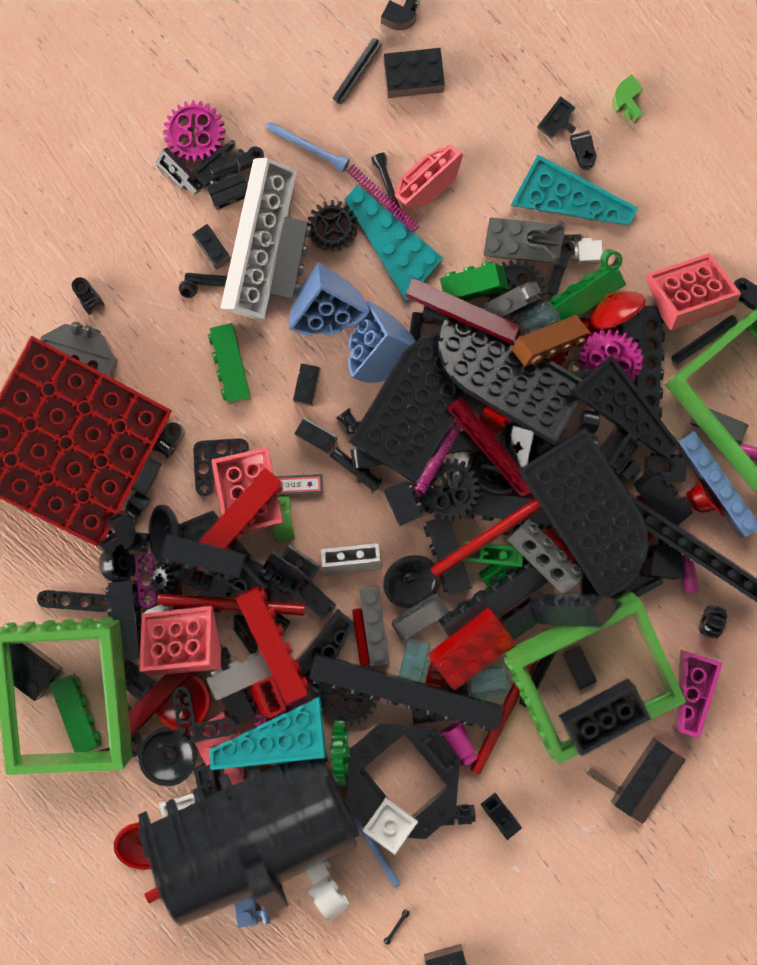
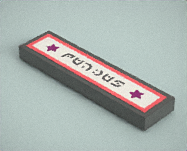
[276,474,323,495]

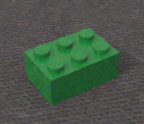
[440,261,509,301]

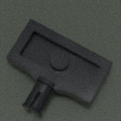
[537,96,577,139]

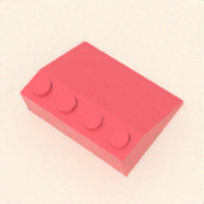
[645,253,741,330]
[212,447,283,535]
[139,606,221,676]

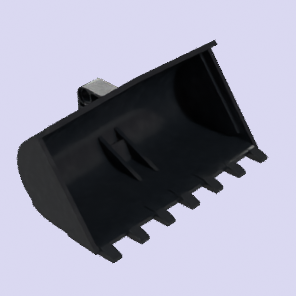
[138,758,360,926]

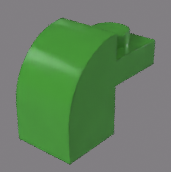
[612,74,643,123]
[273,495,295,542]

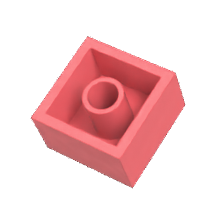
[189,710,239,765]

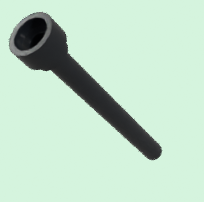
[371,152,405,225]

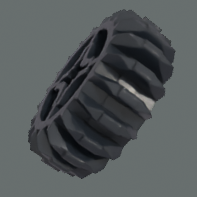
[308,200,358,252]

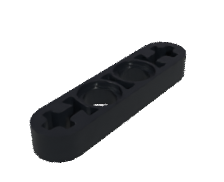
[37,590,110,612]

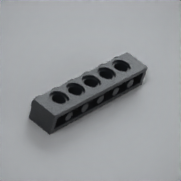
[634,306,665,418]

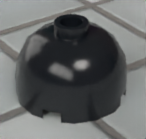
[99,545,136,582]

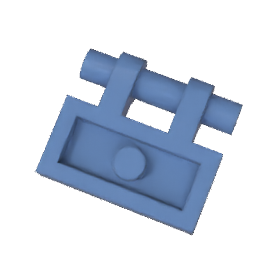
[235,896,272,928]

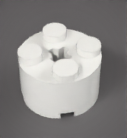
[307,877,350,923]

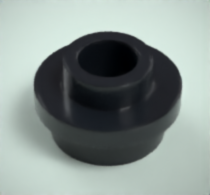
[179,281,198,298]

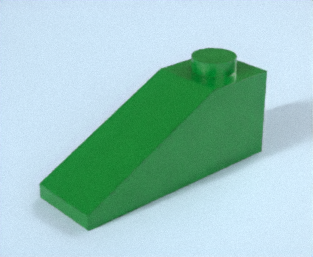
[463,541,523,567]

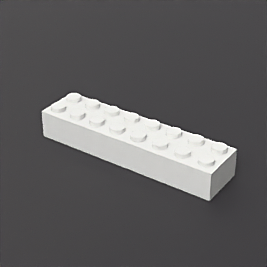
[221,158,297,319]

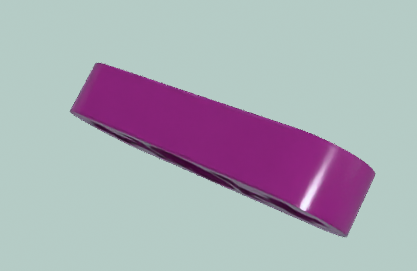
[135,552,157,608]

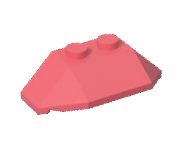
[394,144,463,207]

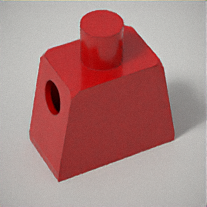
[249,675,286,718]

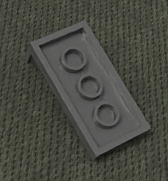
[483,217,565,264]

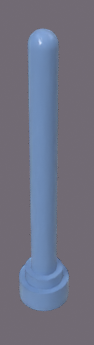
[266,122,350,172]
[348,808,400,887]

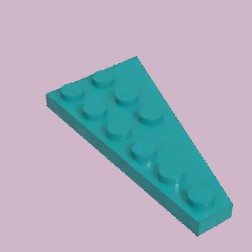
[510,155,638,226]
[345,185,444,302]
[209,697,326,770]

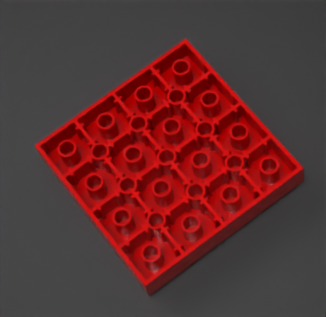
[0,335,172,547]

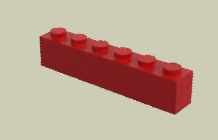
[198,467,283,572]
[236,585,310,704]

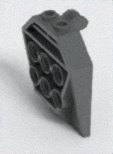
[40,322,118,378]

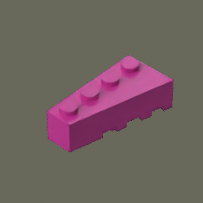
[676,650,723,738]

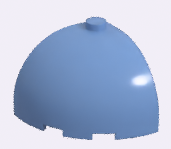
[289,263,369,336]
[348,301,416,383]

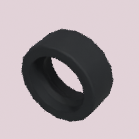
[132,457,162,496]

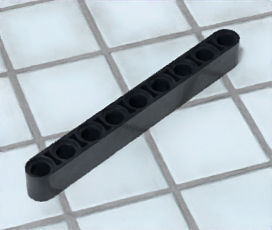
[351,423,518,469]

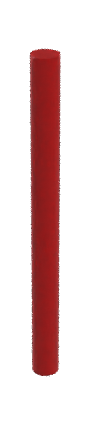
[430,498,542,578]
[157,593,305,616]
[470,660,538,775]

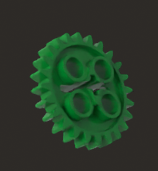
[330,721,350,786]

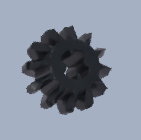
[149,563,182,594]
[699,605,728,639]

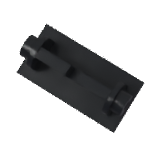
[442,804,476,826]

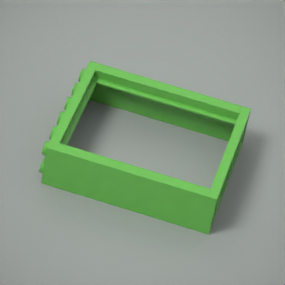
[665,309,757,491]
[504,590,686,764]
[0,617,133,775]

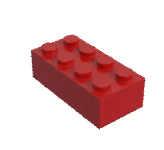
[427,607,516,691]

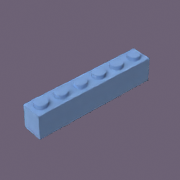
[678,431,757,537]

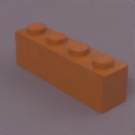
[512,315,590,367]

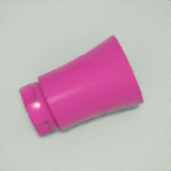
[440,721,478,766]

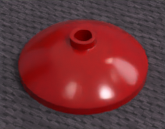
[590,291,645,329]
[156,674,211,731]
[113,822,151,870]

